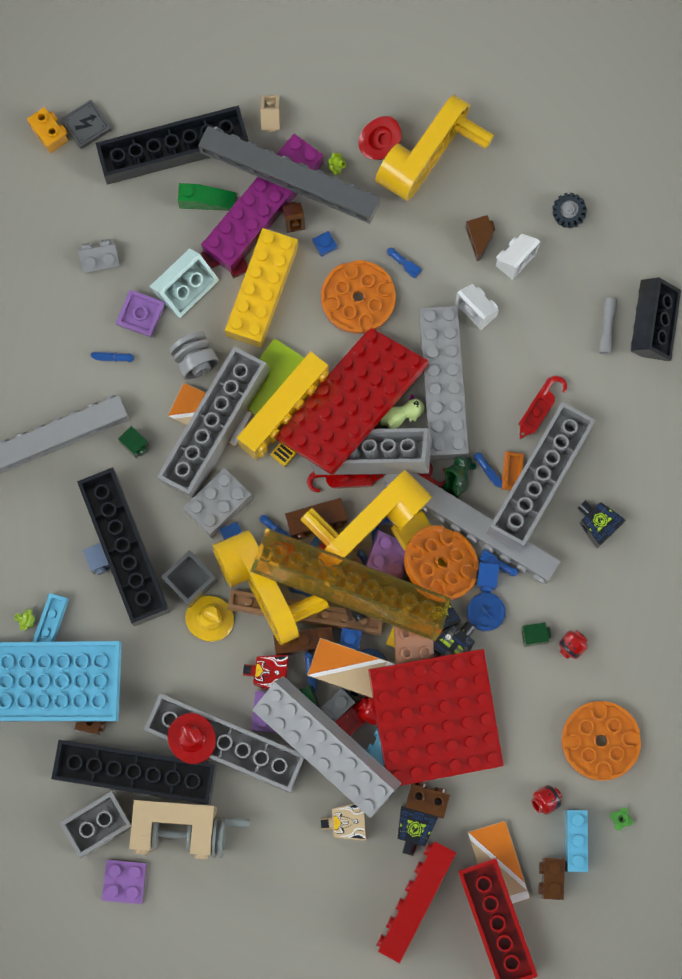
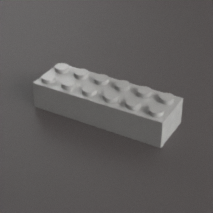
[311,428,432,475]

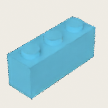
[565,810,588,872]

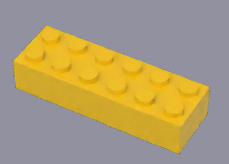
[225,228,299,348]
[237,351,329,460]

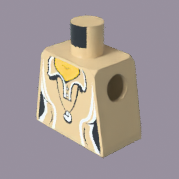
[321,804,366,841]

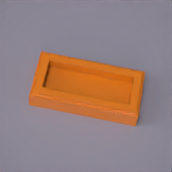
[501,451,524,491]

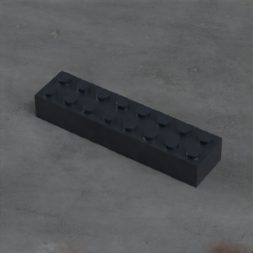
[95,105,249,185]
[77,467,170,627]
[51,740,217,805]

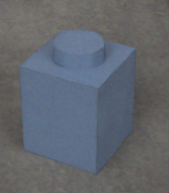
[83,543,110,575]

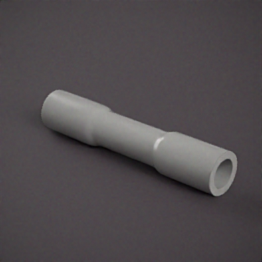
[599,298,616,355]

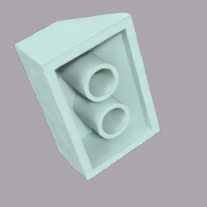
[149,248,219,318]

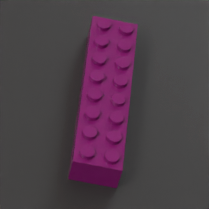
[201,133,324,272]

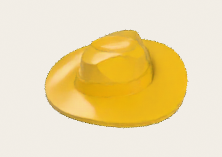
[185,596,234,642]

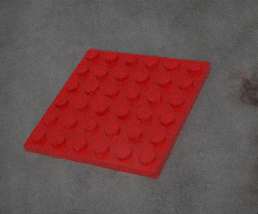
[368,649,504,786]

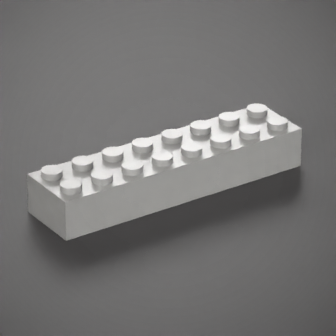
[419,306,469,461]
[157,347,270,499]
[486,402,596,553]
[252,676,401,818]
[144,694,305,793]

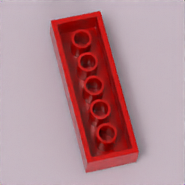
[376,841,456,964]
[458,857,538,979]

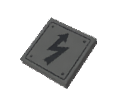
[61,100,111,149]

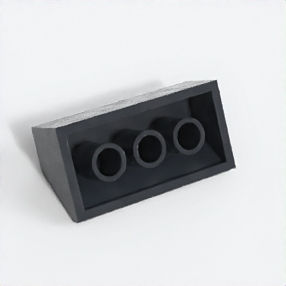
[630,277,681,361]

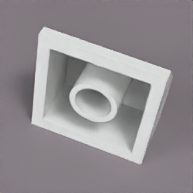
[496,234,541,280]
[455,284,499,330]

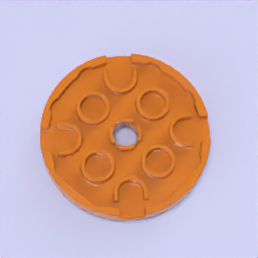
[321,260,396,334]
[404,525,479,601]
[561,701,641,781]

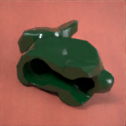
[443,456,476,498]

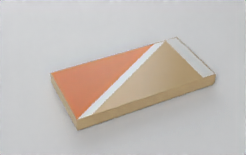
[168,382,252,448]
[307,638,394,698]
[467,821,530,904]

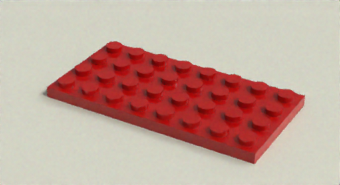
[275,328,429,476]

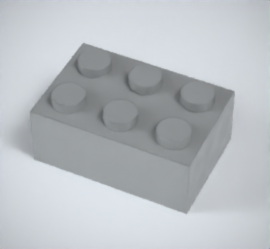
[183,468,253,539]
[60,791,132,858]

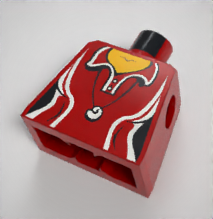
[243,655,289,690]

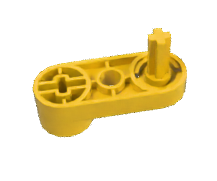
[375,94,494,201]
[300,470,433,571]
[212,530,329,645]

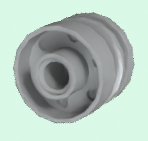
[169,331,219,380]

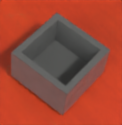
[161,550,218,608]

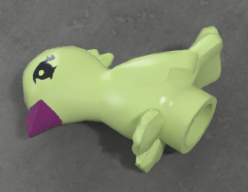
[380,394,425,429]

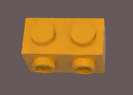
[27,107,68,154]

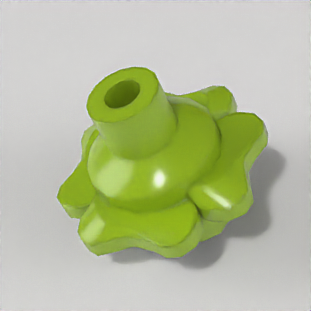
[328,152,346,175]
[14,609,35,631]

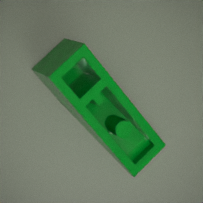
[178,183,236,211]

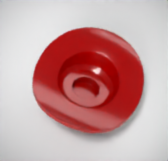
[358,116,402,160]
[167,713,216,764]

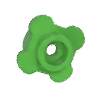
[610,807,633,831]

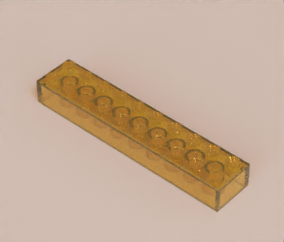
[250,528,451,641]

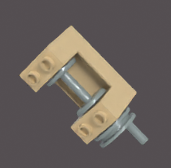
[129,800,250,859]

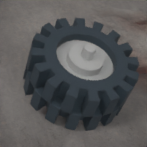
[552,192,587,228]

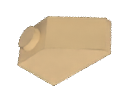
[260,95,280,132]

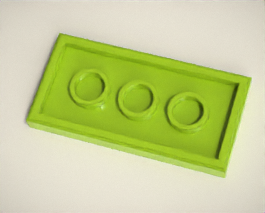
[247,338,304,415]

